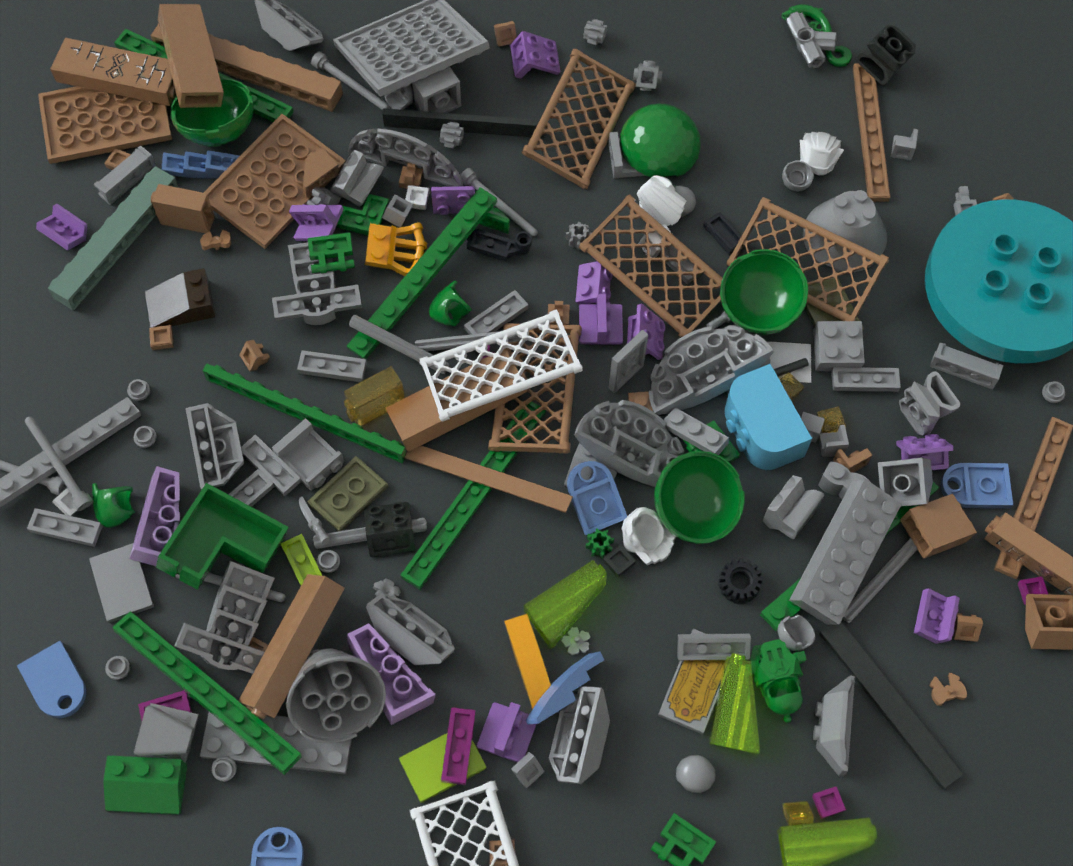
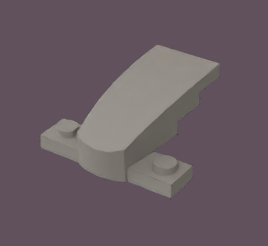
[272,242,362,325]
[175,561,275,674]

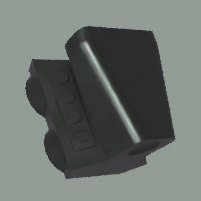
[856,25,916,85]

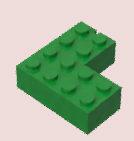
[156,483,289,590]

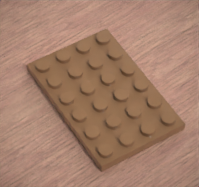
[38,86,172,164]
[204,114,346,249]

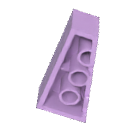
[129,466,180,566]
[347,624,436,725]

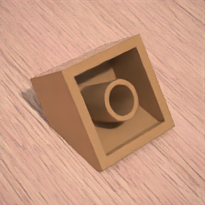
[1025,594,1073,650]

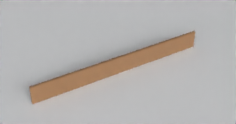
[405,446,573,513]

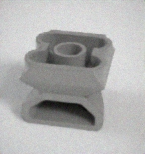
[330,150,384,206]
[899,371,960,436]
[763,475,824,539]
[134,703,198,763]

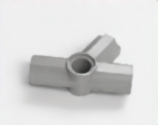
[786,12,837,68]

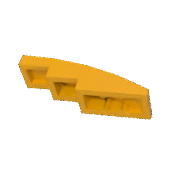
[504,614,551,710]

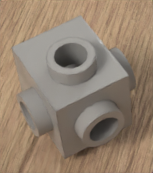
[633,60,662,91]

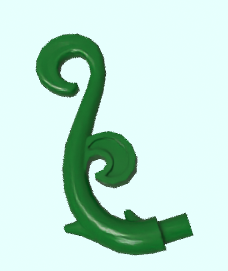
[782,4,852,67]

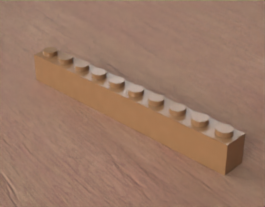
[151,24,343,112]

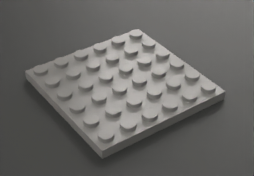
[333,0,490,97]

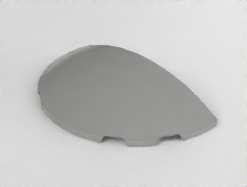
[348,129,464,187]
[649,326,774,415]
[574,400,684,487]

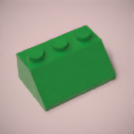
[103,755,187,815]

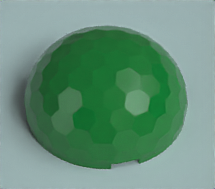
[171,78,254,147]
[619,104,701,177]
[720,249,808,335]
[654,451,745,544]

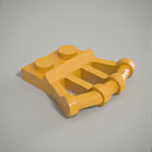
[365,223,427,276]

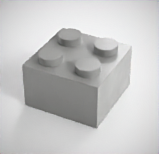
[412,66,461,113]
[813,321,865,371]

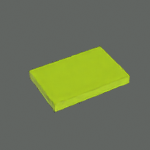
[399,733,487,803]

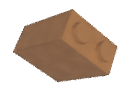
[151,184,215,233]
[900,494,977,559]

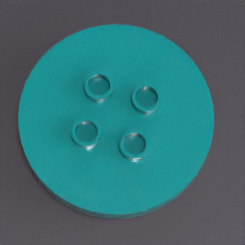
[925,199,1073,363]

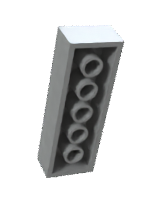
[789,479,902,625]

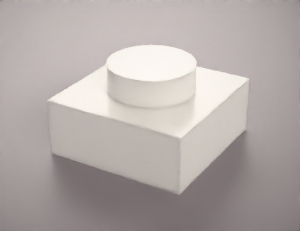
[405,185,429,210]
[53,487,77,516]

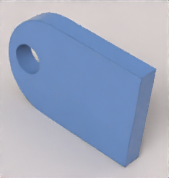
[567,461,627,535]
[941,463,1013,509]
[17,641,86,718]
[251,827,304,866]

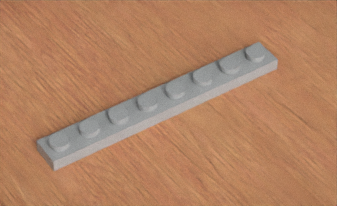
[0,397,141,507]

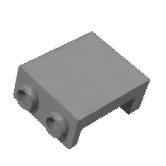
[608,132,646,178]
[272,418,344,491]

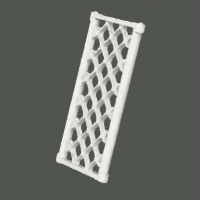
[419,309,583,422]
[410,781,519,866]

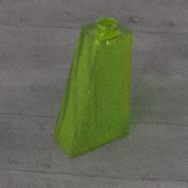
[524,560,607,650]
[709,653,760,754]
[777,818,877,866]

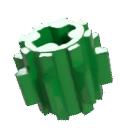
[585,528,614,559]

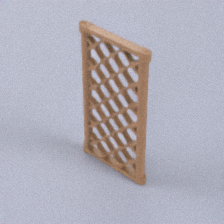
[522,49,636,189]
[579,194,723,337]
[726,197,889,321]
[488,323,582,454]

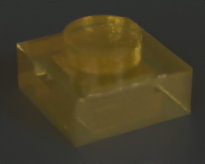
[780,372,804,400]
[816,406,846,433]
[783,801,814,827]

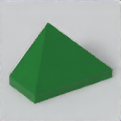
[479,208,510,234]

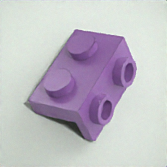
[36,204,87,251]
[576,261,612,305]
[914,588,960,644]

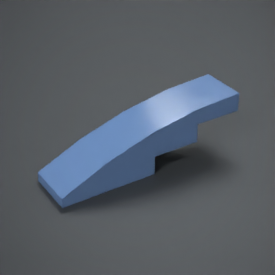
[161,150,239,178]
[526,652,604,725]

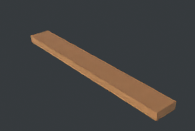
[853,64,890,202]
[994,417,1073,579]

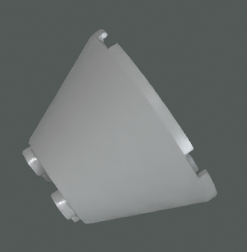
[803,190,887,272]
[287,649,386,743]

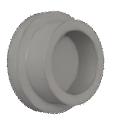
[127,379,150,401]
[1042,381,1065,403]
[133,426,157,448]
[317,550,340,573]
[105,656,130,680]
[212,756,237,781]

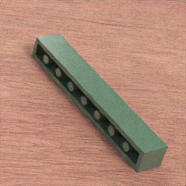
[48,166,179,311]

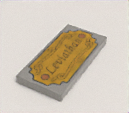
[658,629,732,735]

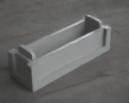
[94,145,156,205]
[930,343,1003,390]

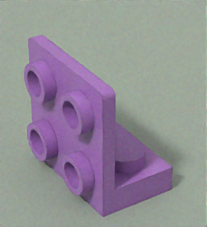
[510,31,561,79]
[431,186,475,215]

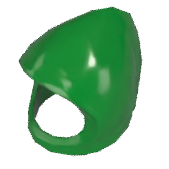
[429,280,472,326]
[92,483,135,528]

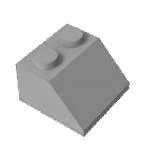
[878,458,933,507]

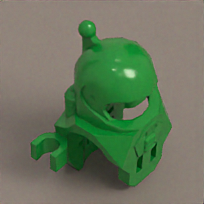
[738,639,807,723]

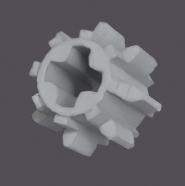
[583,19,607,45]
[440,122,464,148]
[566,222,592,250]

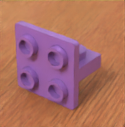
[289,204,344,241]
[579,294,623,344]
[627,304,665,360]
[896,434,953,470]
[477,702,536,763]

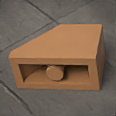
[303,148,338,198]

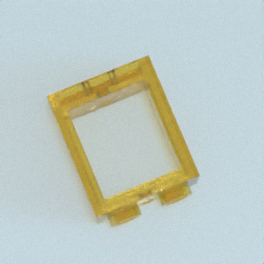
[343,366,405,426]

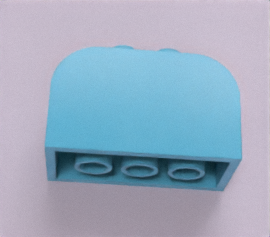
[725,364,812,470]

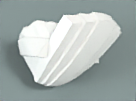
[800,132,844,175]
[637,175,687,226]
[621,507,676,566]

